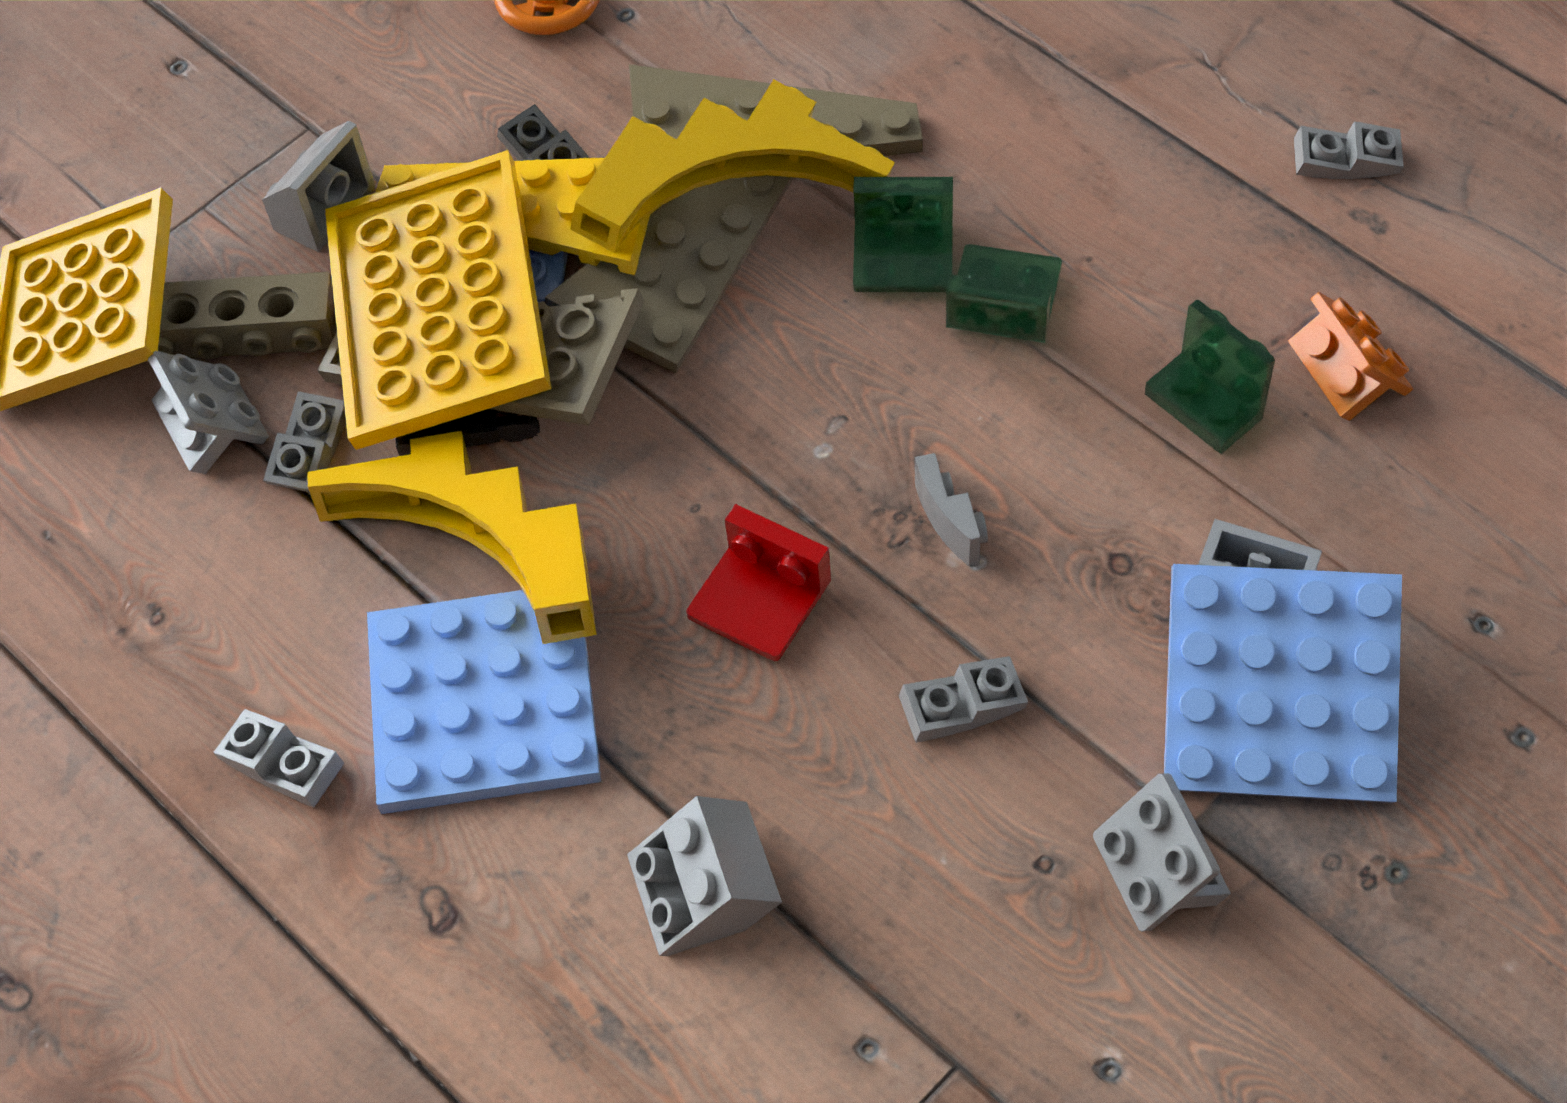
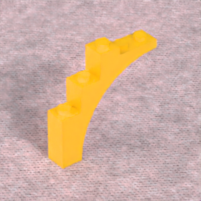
[570,79,895,253]
[307,431,597,644]

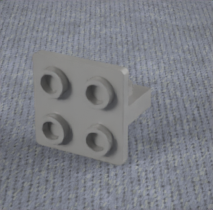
[148,351,269,474]
[1093,773,1231,932]

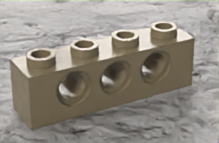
[158,272,337,359]

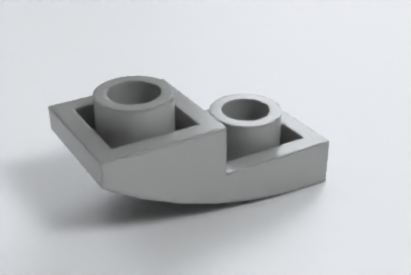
[1294,121,1404,179]
[263,391,346,492]
[915,453,988,567]
[899,656,1028,743]
[214,709,344,808]

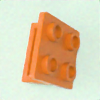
[1288,292,1414,421]

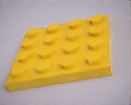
[0,188,173,411]

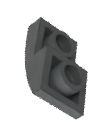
[497,104,590,161]

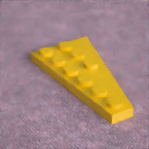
[375,158,650,275]

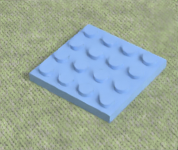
[1164,564,1402,803]
[367,590,601,814]

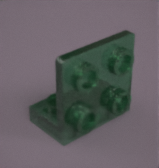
[853,177,953,292]
[946,244,1062,343]
[1144,299,1275,454]

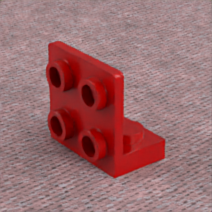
[686,504,831,662]

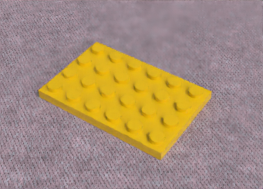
[325,150,552,450]

